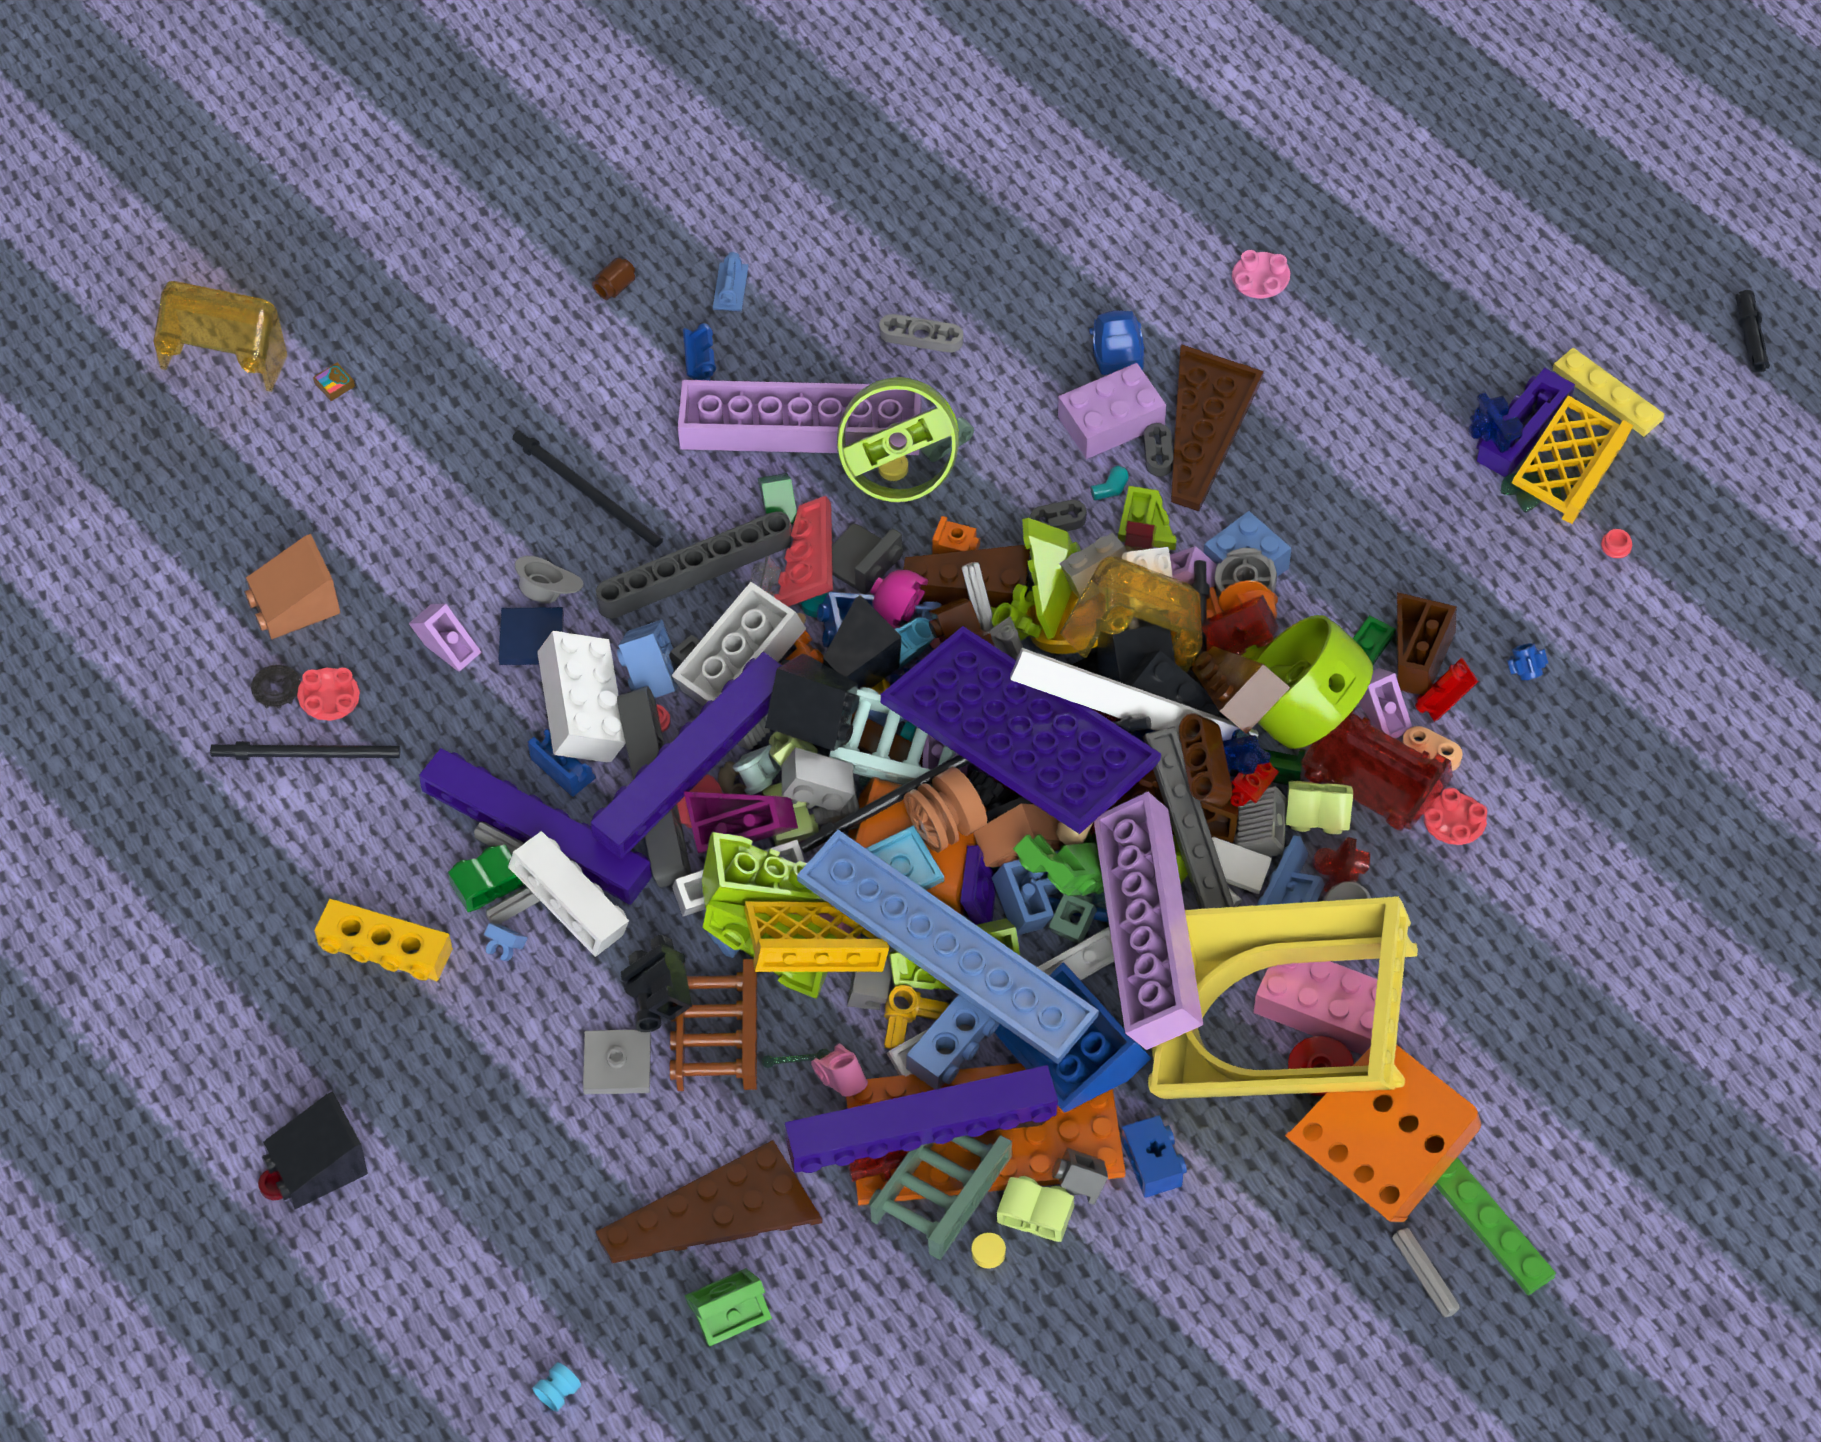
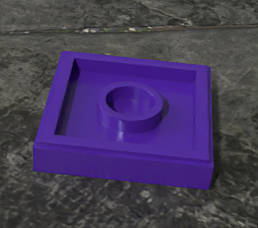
[960,845,996,925]

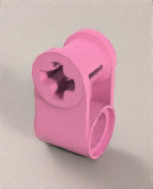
[811,1044,868,1097]

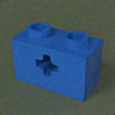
[1121,1115,1187,1198]

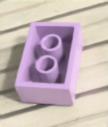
[1058,363,1166,459]

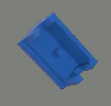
[528,729,596,797]

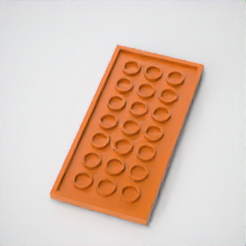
[846,1063,1126,1205]

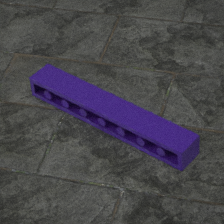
[590,651,782,859]
[419,748,652,905]
[785,1065,1058,1173]

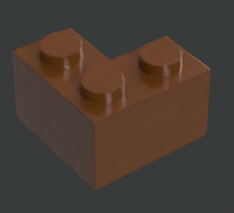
[929,597,995,646]

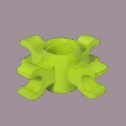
[991,584,1043,641]

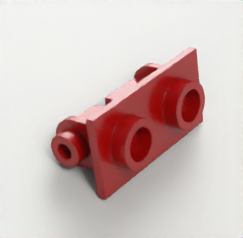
[1415,658,1479,722]
[1230,751,1279,807]

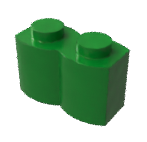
[448,845,525,912]

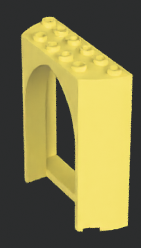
[1148,896,1418,1099]

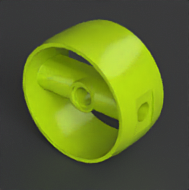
[837,377,959,502]
[1255,615,1373,749]

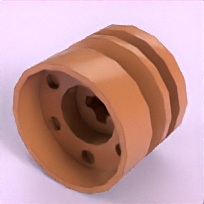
[904,767,987,853]

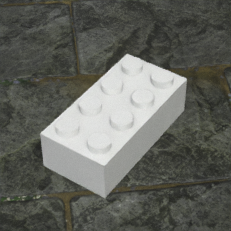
[671,582,806,706]
[538,631,626,762]

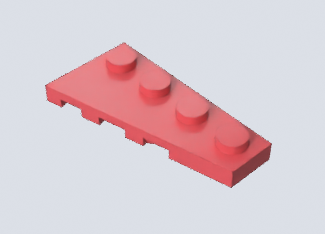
[774,496,833,607]

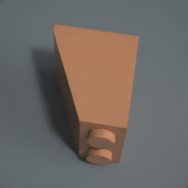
[244,534,340,640]

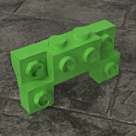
[1013,833,1104,896]

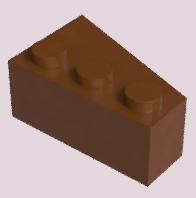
[1397,592,1457,696]

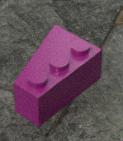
[684,791,798,854]

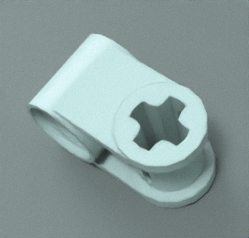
[733,745,782,795]

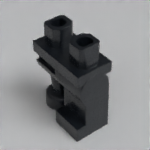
[621,935,692,1032]

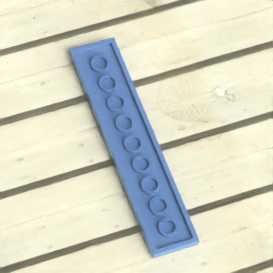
[797,829,1099,1064]

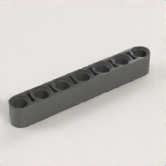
[596,512,792,619]
[617,686,692,888]

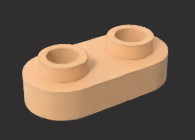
[1402,726,1463,772]

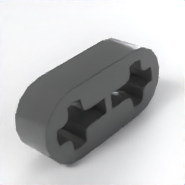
[1144,423,1173,477]
[1030,500,1087,531]

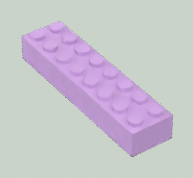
[678,380,922,455]
[1094,792,1203,1050]

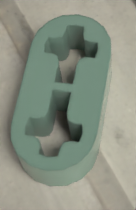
[920,417,974,462]

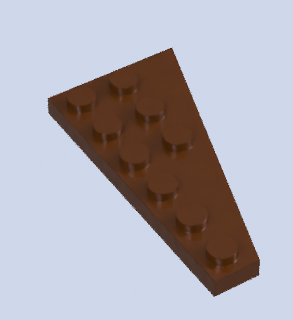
[1171,344,1264,511]
[595,1140,822,1263]

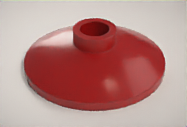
[1288,1036,1354,1096]

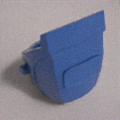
[1089,310,1144,375]

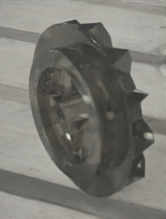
[251,665,301,710]

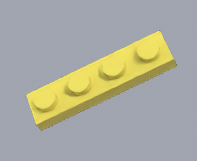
[1553,348,1665,437]

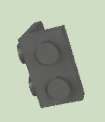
[832,524,903,594]

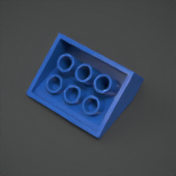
[994,962,1152,1113]

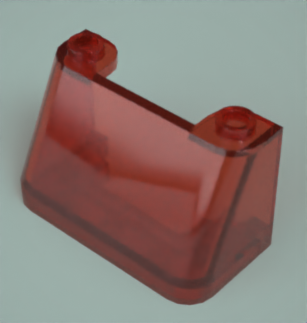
[1301,708,1453,831]

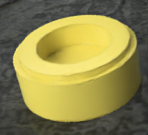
[878,456,908,481]
[972,1233,1006,1268]

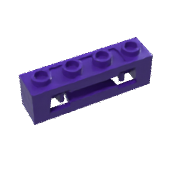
[1476,367,1575,478]

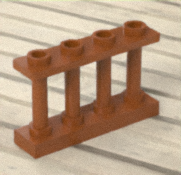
[670,959,757,1091]

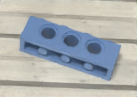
[906,995,999,1089]

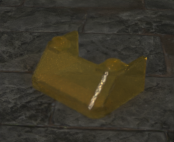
[153,281,288,392]
[1060,556,1202,673]

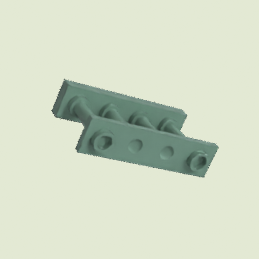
[869,1135,1012,1260]

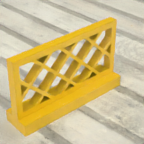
[1512,395,1634,524]
[744,901,889,972]

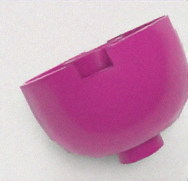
[870,570,928,629]

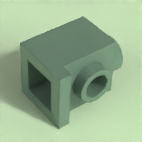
[1049,894,1097,944]

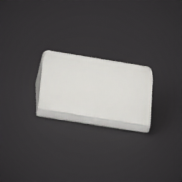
[1212,837,1272,894]

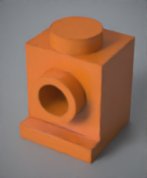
[932,516,980,554]

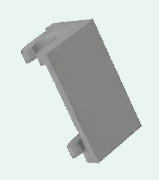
[847,936,895,1010]

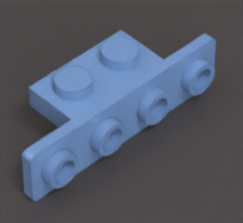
[1257,835,1325,905]

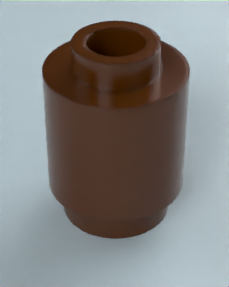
[592,258,635,300]

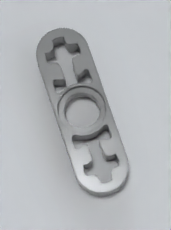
[879,314,963,353]

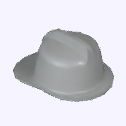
[515,556,583,603]

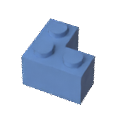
[1204,511,1291,577]
[617,620,678,698]
[992,850,1060,936]

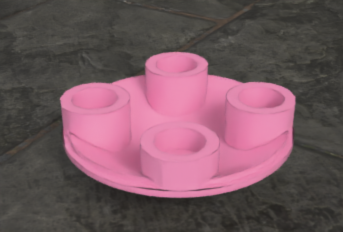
[1232,250,1290,299]

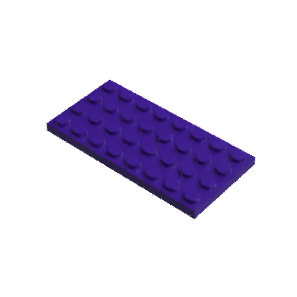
[880,626,1161,834]

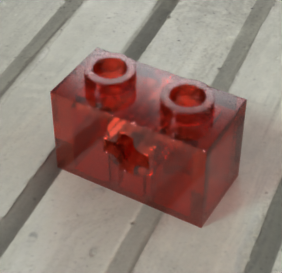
[1202,595,1279,656]

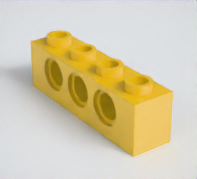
[314,899,453,981]

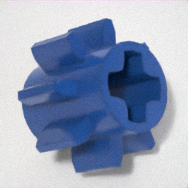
[1507,643,1548,680]

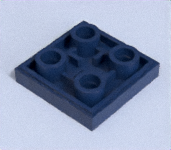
[498,607,564,665]

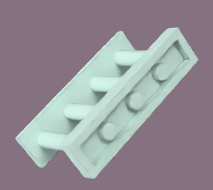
[829,687,955,788]

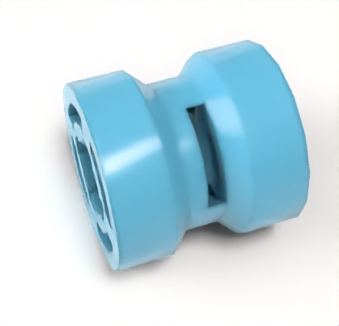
[532,1362,581,1412]

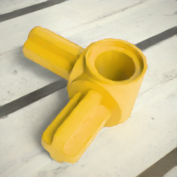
[884,985,949,1050]

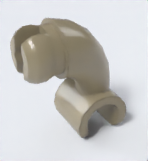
[718,761,747,795]

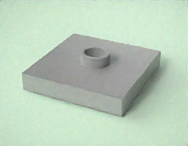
[583,1030,651,1094]

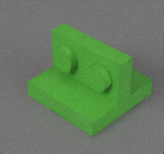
[684,1268,772,1347]

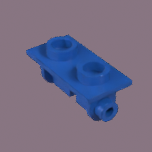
[683,324,716,381]

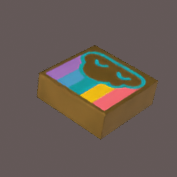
[313,362,355,401]

